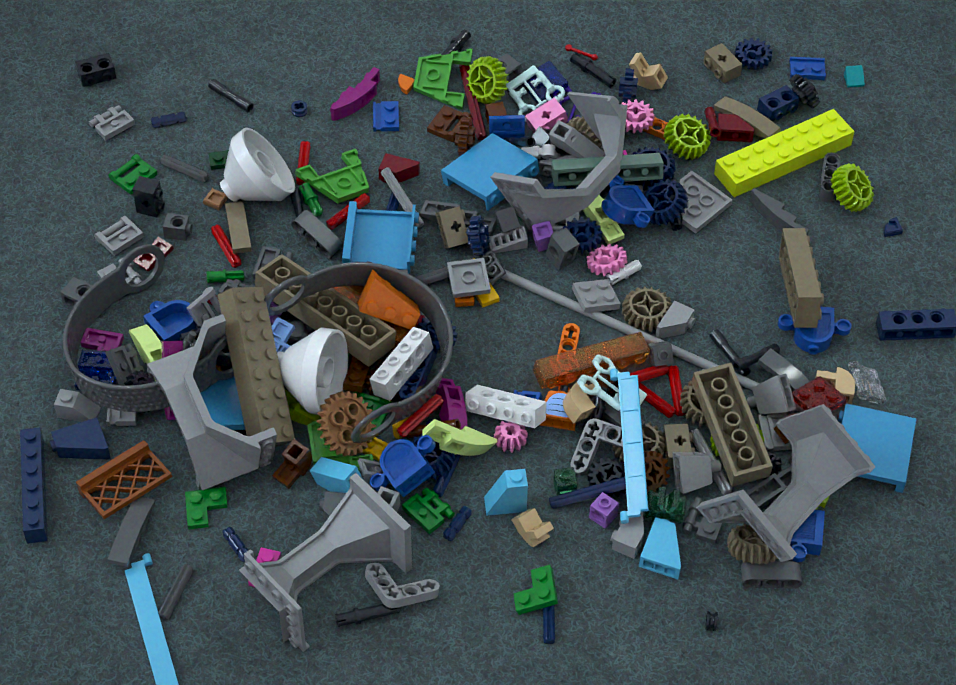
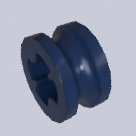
[291,100,307,117]

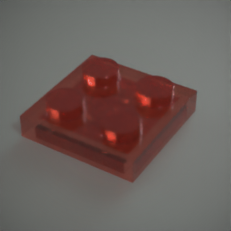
[792,376,847,412]

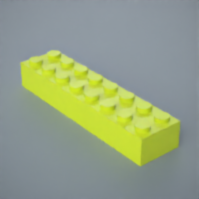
[714,109,855,197]

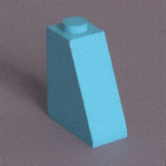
[310,457,363,493]
[484,469,528,516]
[639,517,681,579]

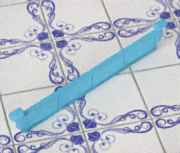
[610,368,649,524]
[125,553,179,685]

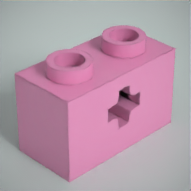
[525,97,568,133]

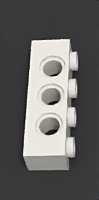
[370,327,433,401]
[465,385,547,428]

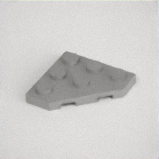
[679,171,732,234]

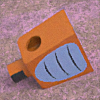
[540,385,576,431]

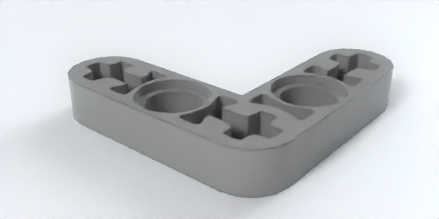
[570,419,623,475]
[365,563,440,608]

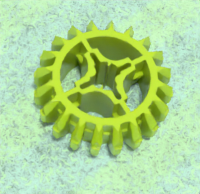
[466,56,509,104]
[663,114,711,160]
[830,163,874,212]

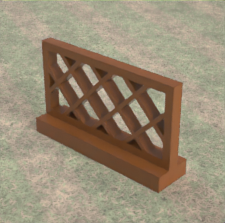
[76,440,172,520]

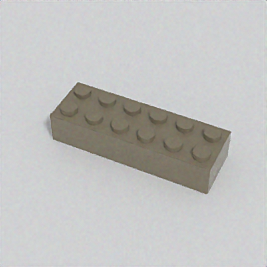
[779,228,824,328]
[691,363,773,487]

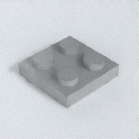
[447,258,491,298]
[572,279,621,313]

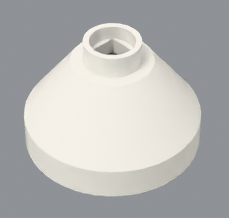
[220,128,295,202]
[277,328,348,414]

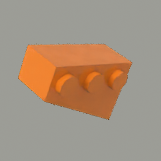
[357,269,420,330]

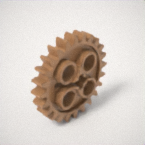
[317,391,376,456]

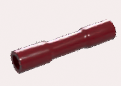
[704,107,721,137]

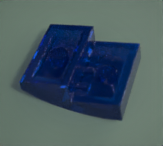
[522,60,568,104]
[74,349,117,390]

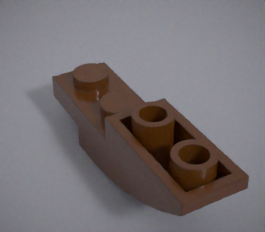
[343,356,372,393]

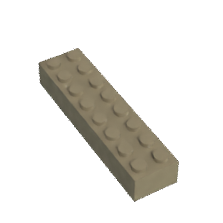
[255,254,396,367]
[218,287,295,447]

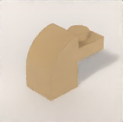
[629,53,668,90]
[814,367,855,405]
[563,383,596,424]
[511,508,554,547]

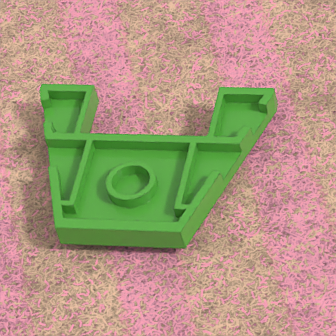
[413,49,473,110]
[295,148,369,204]
[308,400,373,472]

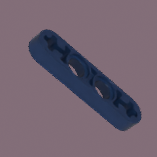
[399,347,436,400]

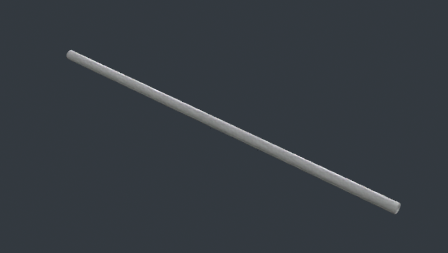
[501,270,807,412]

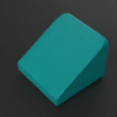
[844,65,865,88]

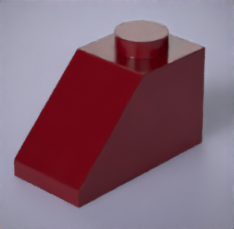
[717,113,754,142]
[378,153,420,183]

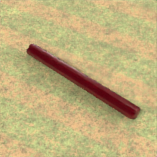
[459,65,487,140]

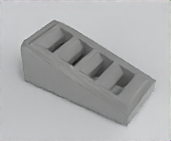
[489,226,528,253]

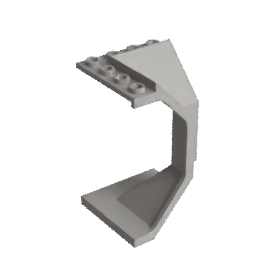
[490,92,628,231]
[147,314,277,490]
[697,404,875,562]
[239,473,412,652]

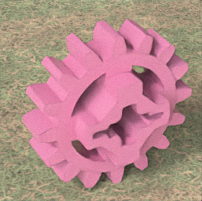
[621,99,654,133]
[587,244,627,276]

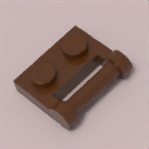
[427,105,472,142]

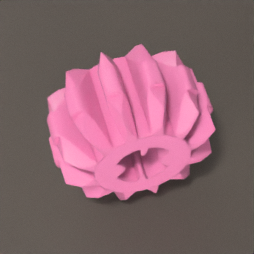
[494,421,528,453]

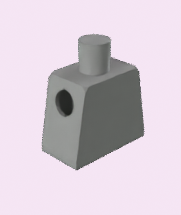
[747,373,796,414]
[672,452,721,494]

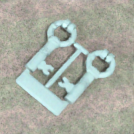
[506,65,565,122]
[577,354,647,411]

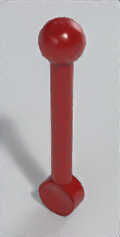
[565,44,598,61]

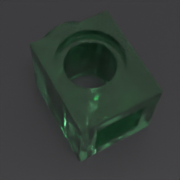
[553,467,578,495]

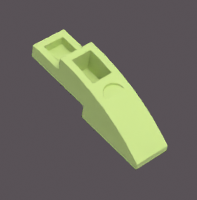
[583,195,625,245]
[129,324,162,382]
[422,419,497,456]

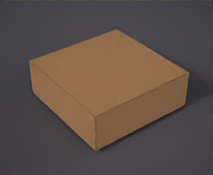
[203,188,228,210]

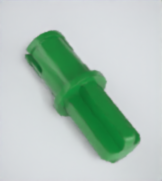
[299,183,323,217]
[207,269,245,283]

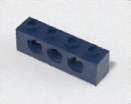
[876,308,956,341]

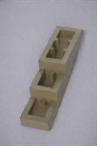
[714,96,781,138]
[225,201,252,254]

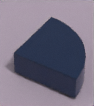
[884,217,903,237]

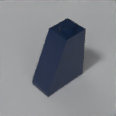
[49,417,111,460]

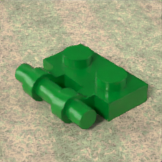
[402,488,455,534]

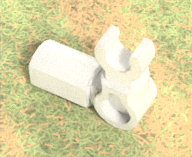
[521,144,560,160]

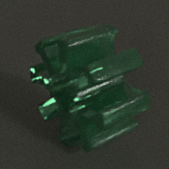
[644,487,687,524]

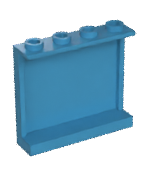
[441,133,540,210]
[342,201,419,274]
[201,377,245,430]
[838,404,916,493]

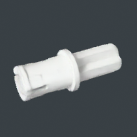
[606,260,642,285]

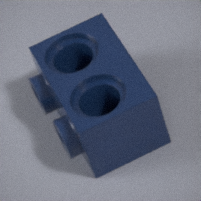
[757,85,799,122]

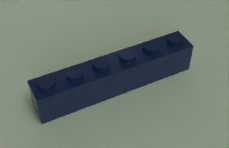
[20,427,48,544]

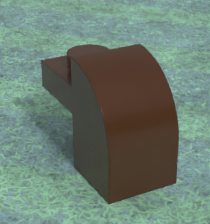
[272,439,312,489]

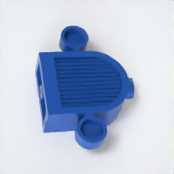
[601,175,655,228]
[143,300,197,343]
[778,307,851,355]
[370,435,435,497]
[790,510,825,562]

